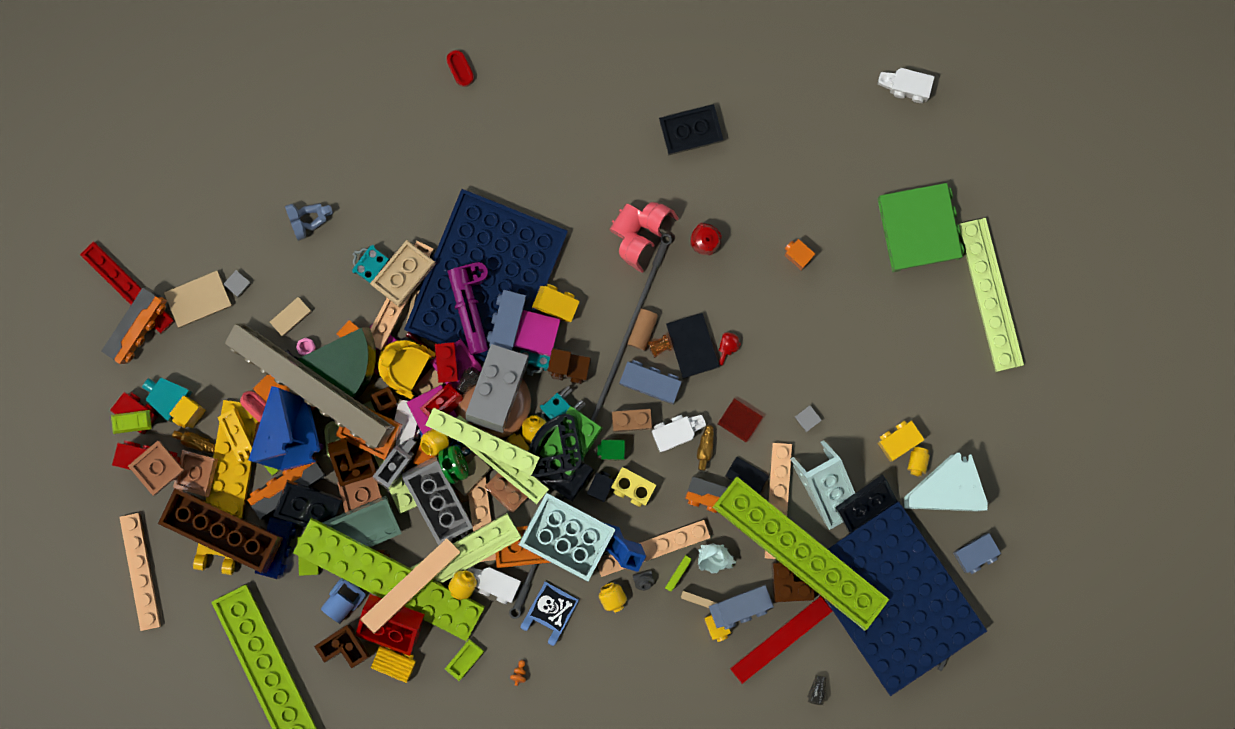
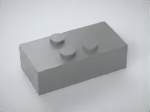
[466,344,528,433]
[402,456,473,546]

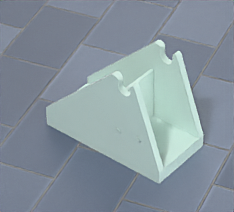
[790,440,855,530]
[904,453,988,511]

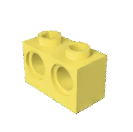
[611,467,656,507]

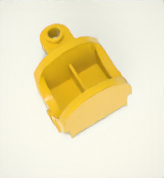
[377,340,436,400]

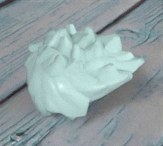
[698,543,736,574]

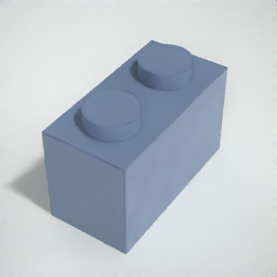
[953,533,1001,574]

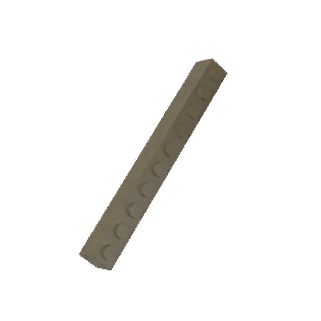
[225,323,395,449]

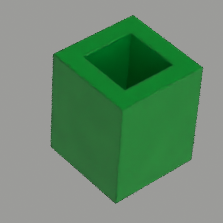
[597,440,625,461]

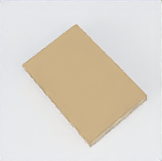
[370,240,436,308]
[164,271,232,328]

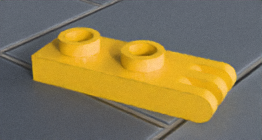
[217,408,253,464]

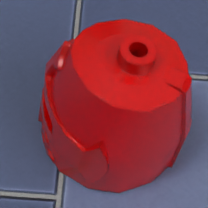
[690,223,722,256]

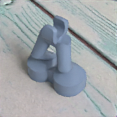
[285,203,333,241]

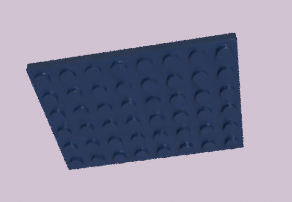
[404,189,568,362]
[823,501,987,696]

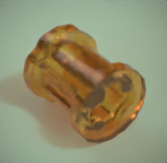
[648,335,672,358]

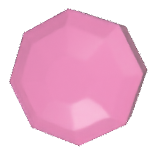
[296,338,316,356]

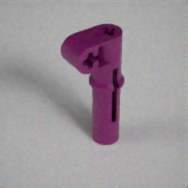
[447,262,489,355]

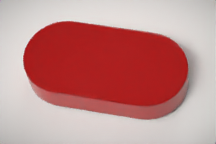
[446,50,474,87]

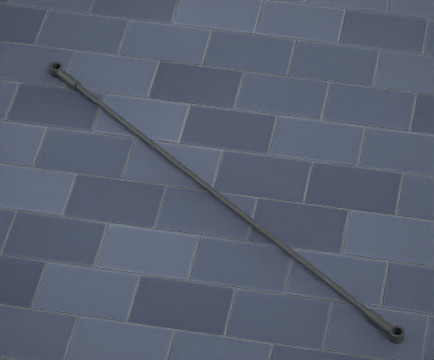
[509,234,672,619]

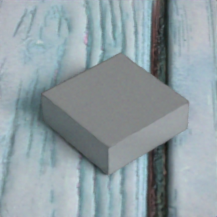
[224,270,251,297]
[795,406,822,432]

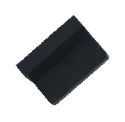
[725,457,769,494]

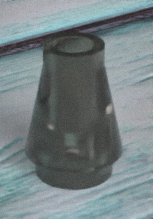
[455,366,481,395]
[807,675,827,705]

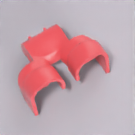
[610,202,679,273]

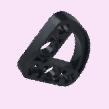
[528,414,584,478]

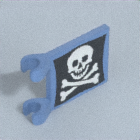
[521,582,579,646]

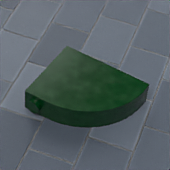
[297,327,376,415]

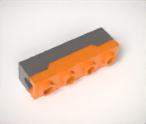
[101,287,167,364]
[247,456,327,519]
[685,477,727,513]

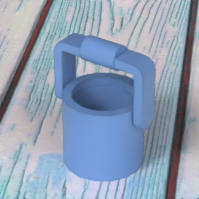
[321,578,365,624]

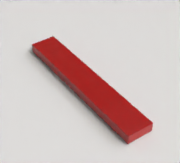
[80,241,175,334]
[730,596,833,684]

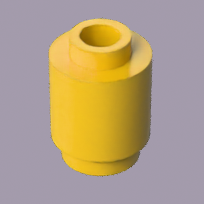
[907,447,930,477]

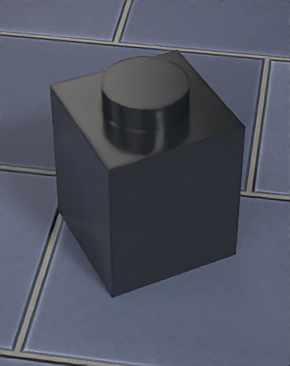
[587,471,614,502]

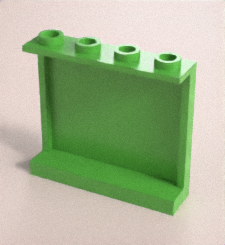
[877,183,964,273]

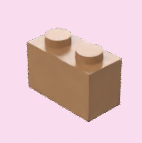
[612,409,652,432]

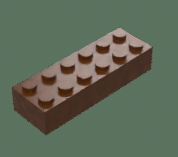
[158,488,283,573]

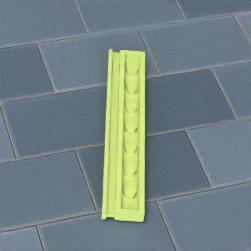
[958,218,1024,372]
[377,513,522,597]

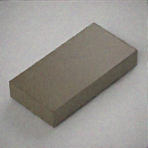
[453,455,492,496]

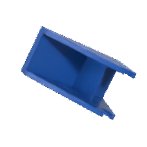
[248,386,320,471]

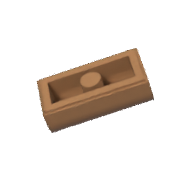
[627,309,659,352]

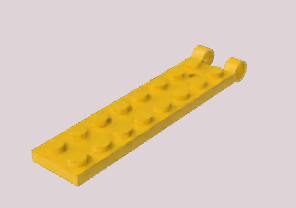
[193,400,260,575]

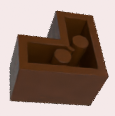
[548,348,591,384]
[327,438,377,487]
[772,563,814,602]
[314,624,370,669]

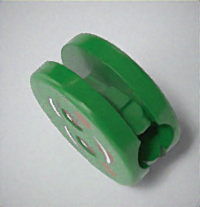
[438,445,469,484]

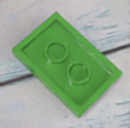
[539,406,603,476]

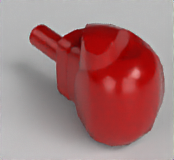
[718,332,741,365]

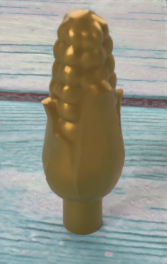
[697,425,714,471]
[172,430,215,453]

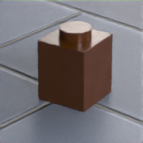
[371,386,398,416]

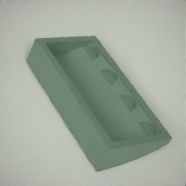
[322,496,402,547]

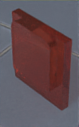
[718,398,763,443]

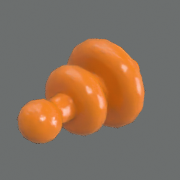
[510,660,526,686]

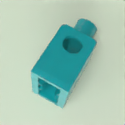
[142,378,192,422]

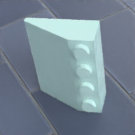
[518,493,615,581]

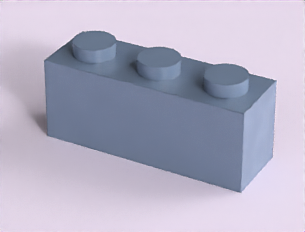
[487,290,526,351]
[619,360,681,405]
[709,585,773,630]

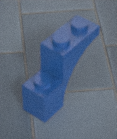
[603,522,646,572]

